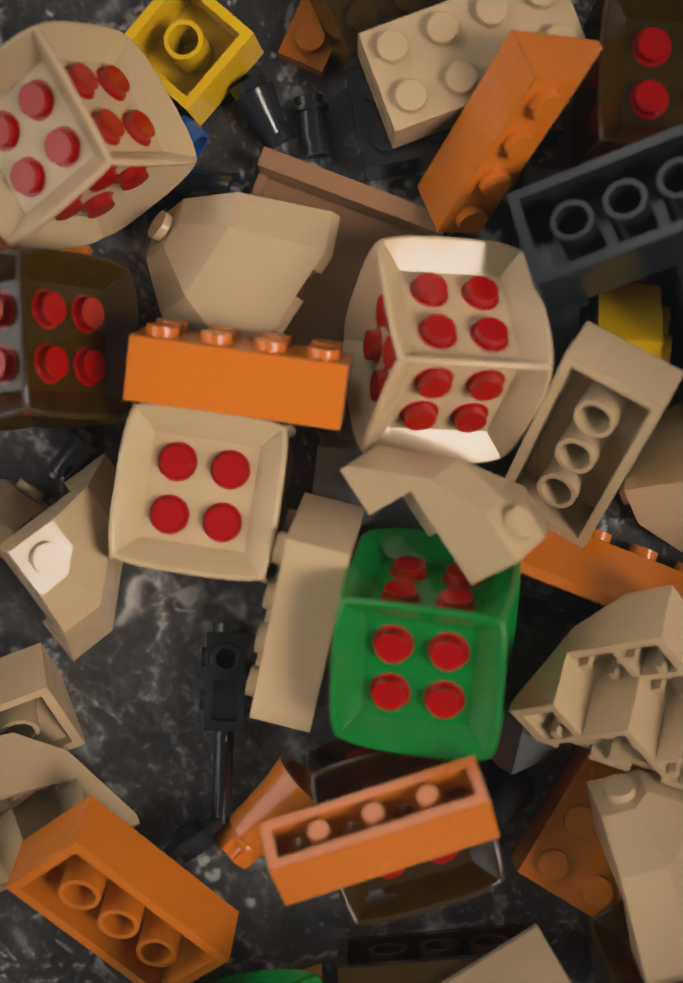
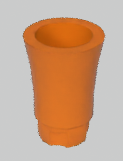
[216,754,314,869]

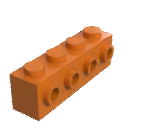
[259,755,500,906]

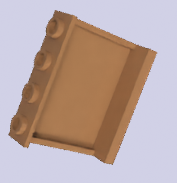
[251,146,445,346]

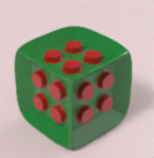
[329,527,521,761]

